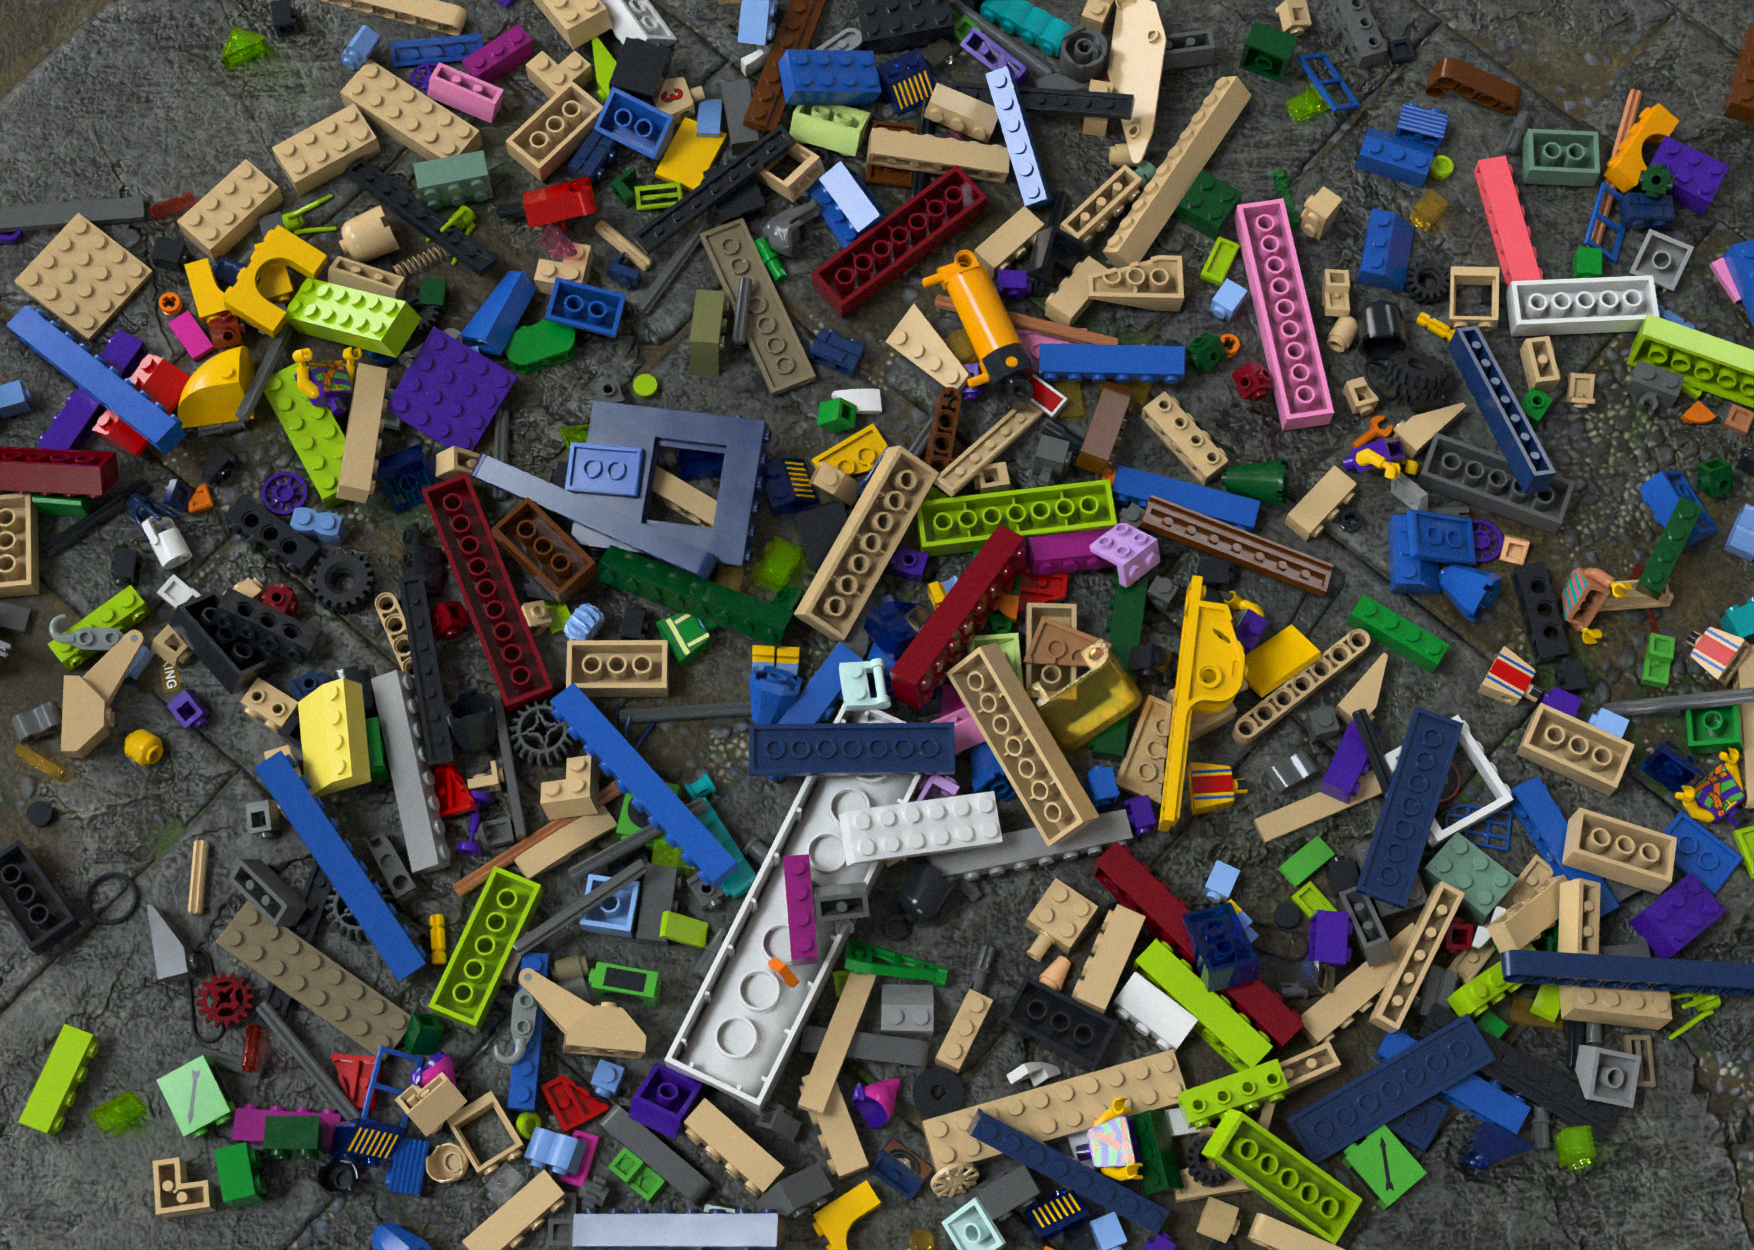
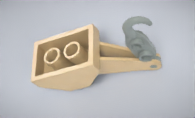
[49,614,145,758]
[494,968,646,1065]

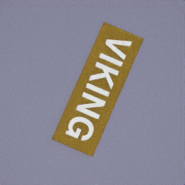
[158,649,182,694]

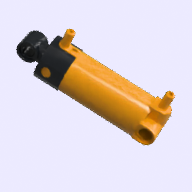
[922,250,1035,410]

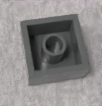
[971,1162,1040,1221]
[755,1163,834,1228]

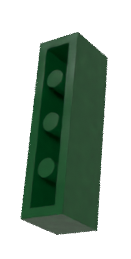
[1636,497,1704,600]

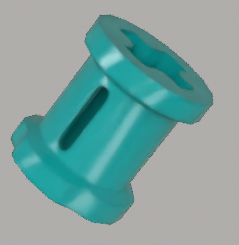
[683,773,716,802]

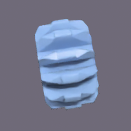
[564,603,605,640]

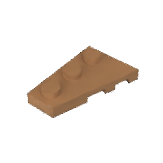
[1023,616,1112,668]

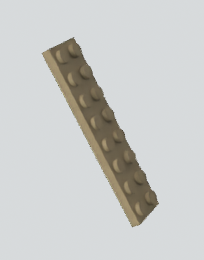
[699,217,816,397]
[216,900,411,1063]

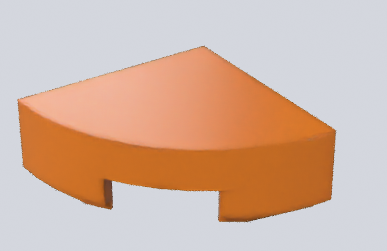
[1680,400,1716,425]
[188,483,215,515]
[998,594,1020,622]
[768,957,800,988]

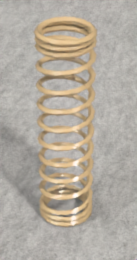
[393,245,451,277]

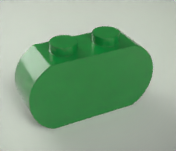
[504,319,577,375]

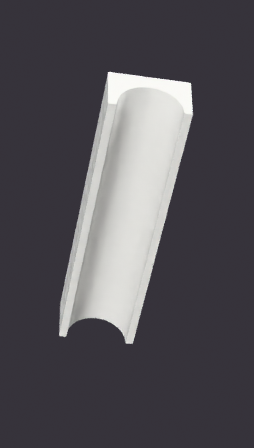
[664,703,927,1116]

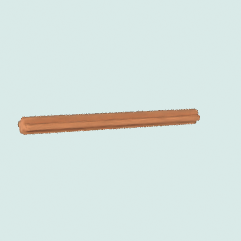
[1587,89,1642,248]
[935,294,1119,345]
[453,780,622,897]

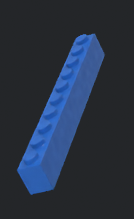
[6,305,187,455]
[550,682,738,889]
[254,751,427,984]

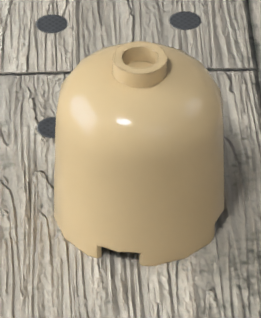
[339,205,400,262]

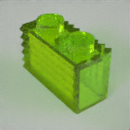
[752,536,803,594]
[1554,1125,1597,1171]

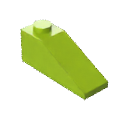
[592,37,617,104]

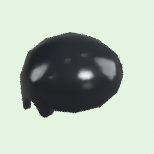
[316,1158,360,1198]

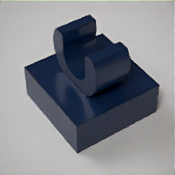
[160,479,194,512]

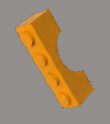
[1603,103,1679,193]

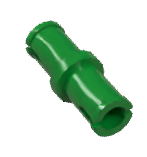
[754,237,789,283]

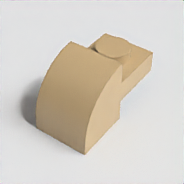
[1322,269,1350,317]

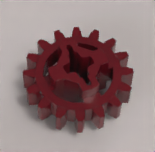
[196,972,254,1029]

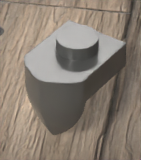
[477,816,516,848]

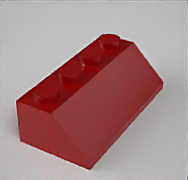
[92,353,191,457]

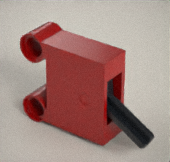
[496,177,598,236]

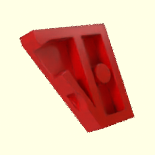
[1017,568,1068,615]
[430,765,477,820]
[331,1054,383,1111]
[540,1074,609,1134]

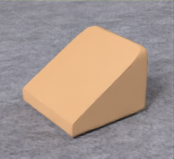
[1499,534,1530,565]

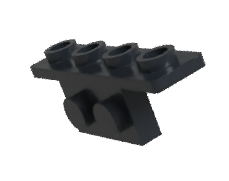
[402,522,443,597]

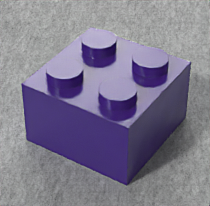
[1307,910,1353,971]
[628,1062,703,1140]

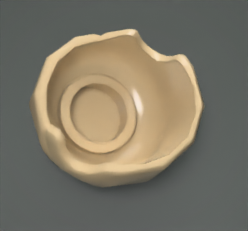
[426,1142,469,1183]

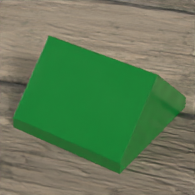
[32,492,94,518]

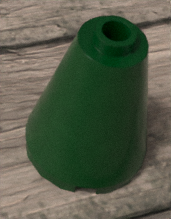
[1221,459,1289,508]

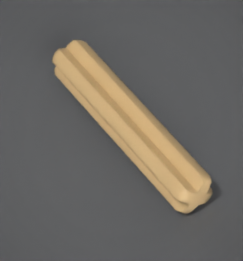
[595,220,652,271]
[188,840,209,915]

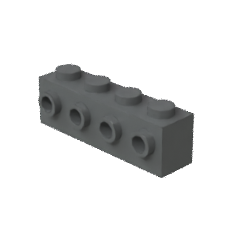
[1328,0,1388,69]

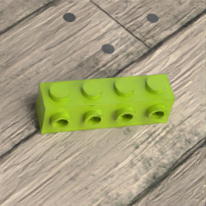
[48,585,151,672]
[1446,942,1536,1017]
[18,1024,99,1137]
[1177,1059,1289,1130]

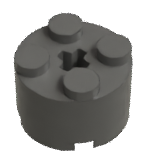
[1059,26,1107,83]

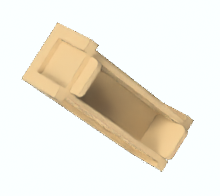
[1598,578,1674,612]

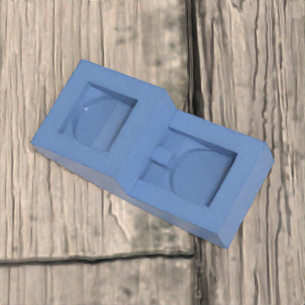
[696,99,723,138]

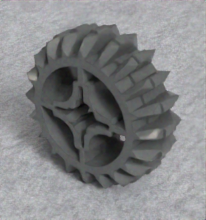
[509,699,575,767]
[325,874,396,943]

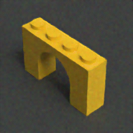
[223,225,328,338]
[184,242,295,325]
[811,1180,911,1250]

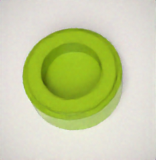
[1429,155,1454,180]
[633,374,658,399]
[516,1112,541,1139]

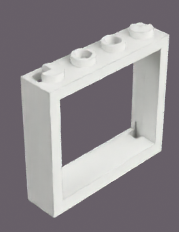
[1384,715,1513,848]

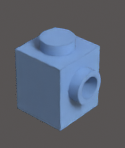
[0,380,33,419]
[590,1059,627,1098]

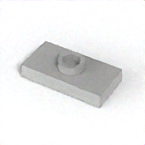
[1391,471,1428,512]

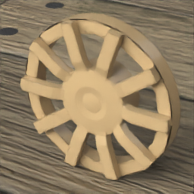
[930,1162,979,1198]

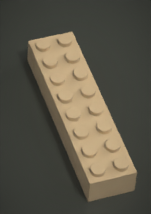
[793,446,939,641]
[946,642,1100,847]

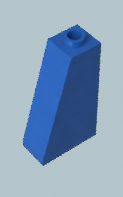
[459,270,537,355]

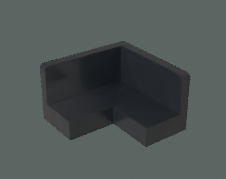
[1026,225,1090,284]

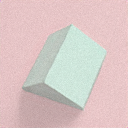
[941,1196,1006,1250]

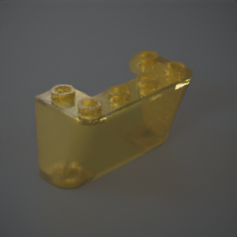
[1025,638,1142,753]

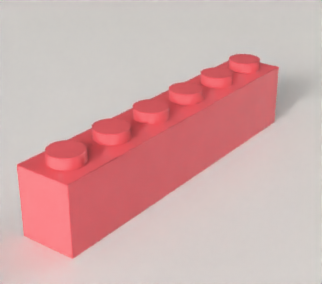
[1474,156,1543,289]

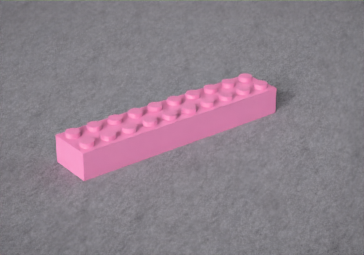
[1234,198,1334,431]

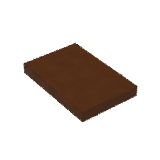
[865,120,919,190]

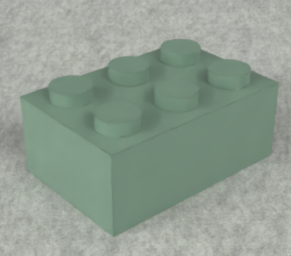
[1522,129,1600,187]
[413,150,494,211]
[1422,832,1518,926]

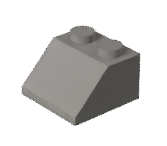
[1629,229,1694,291]
[881,984,934,1037]
[1575,1044,1641,1108]

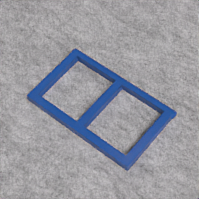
[1296,52,1361,112]
[1584,182,1626,263]
[359,1045,423,1135]

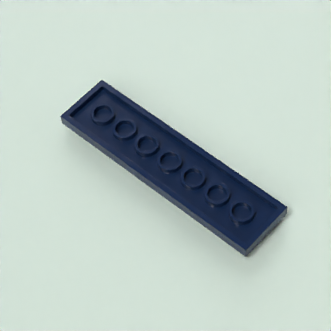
[1355,706,1464,910]
[749,722,955,776]
[1286,1013,1495,1164]

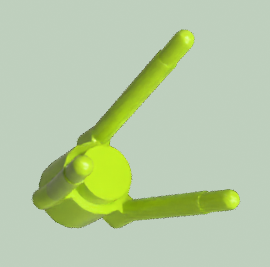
[281,194,337,236]
[425,205,476,265]
[1668,993,1721,1040]

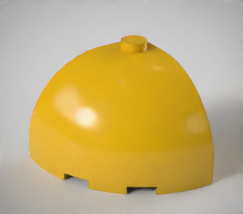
[177,346,255,429]

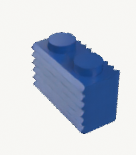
[1394,103,1449,148]
[1085,765,1120,813]
[385,1137,432,1198]

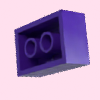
[1639,135,1730,216]
[1629,872,1726,959]

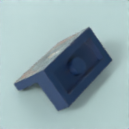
[868,1138,934,1201]

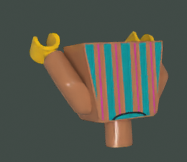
[1562,567,1633,644]

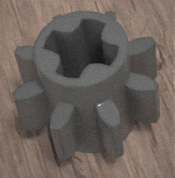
[578,1175,611,1209]

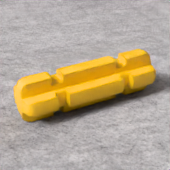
[1416,312,1455,342]
[429,914,447,965]

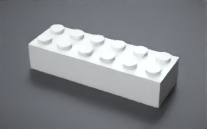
[1506,275,1659,337]
[839,791,1003,866]

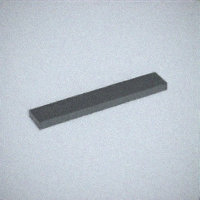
[0,196,145,233]
[491,692,526,843]

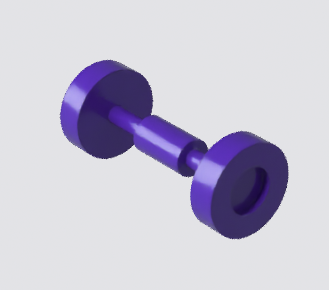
[457,790,492,856]

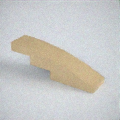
[514,805,617,880]

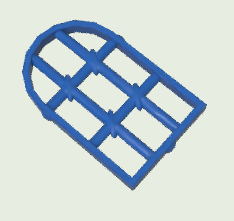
[1444,804,1512,852]

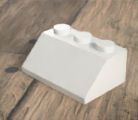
[601,0,677,47]
[1112,972,1198,1053]

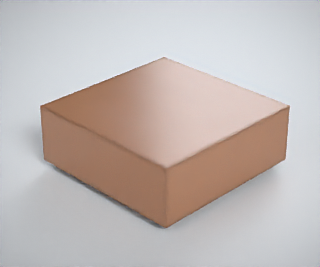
[1723,404,1754,436]

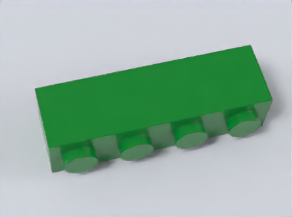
[1346,594,1449,674]

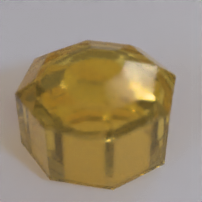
[908,1229,934,1250]

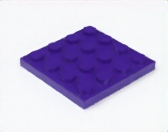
[386,327,518,452]

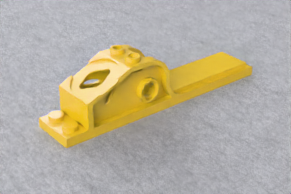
[1158,575,1248,832]

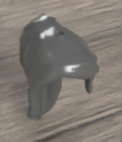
[762,199,823,257]

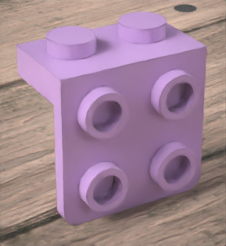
[1090,522,1160,588]
[911,775,960,802]

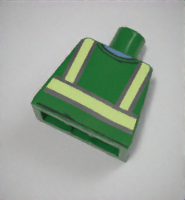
[656,612,718,669]

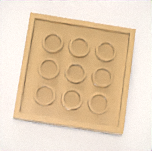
[14,213,153,342]

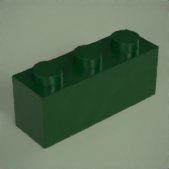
[1130,1110,1184,1195]

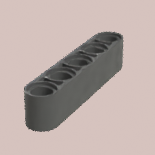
[800,1026,930,1070]
[598,1104,713,1207]

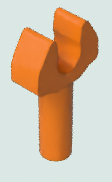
[1351,415,1393,449]

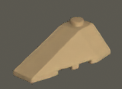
[1088,255,1184,311]

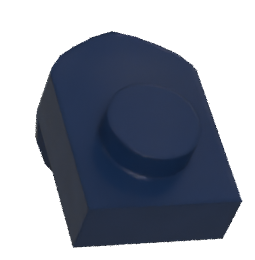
[606,252,641,290]

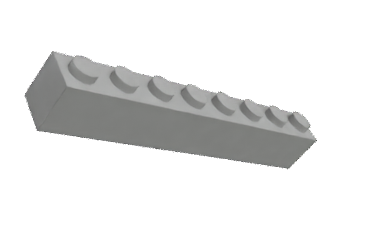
[371,670,451,874]
[926,809,1133,883]

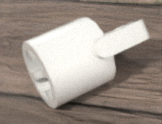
[142,516,192,570]

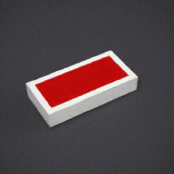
[1018,374,1069,419]

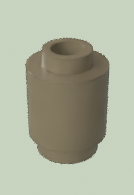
[550,954,590,986]

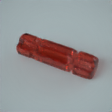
[148,192,195,220]
[241,1024,261,1073]

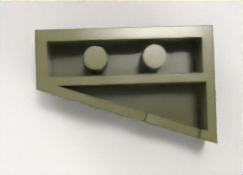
[689,289,730,376]

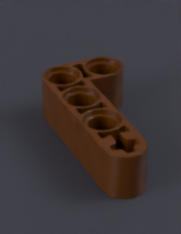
[1425,57,1522,115]
[924,387,961,474]

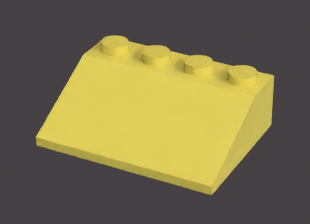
[298,678,371,798]

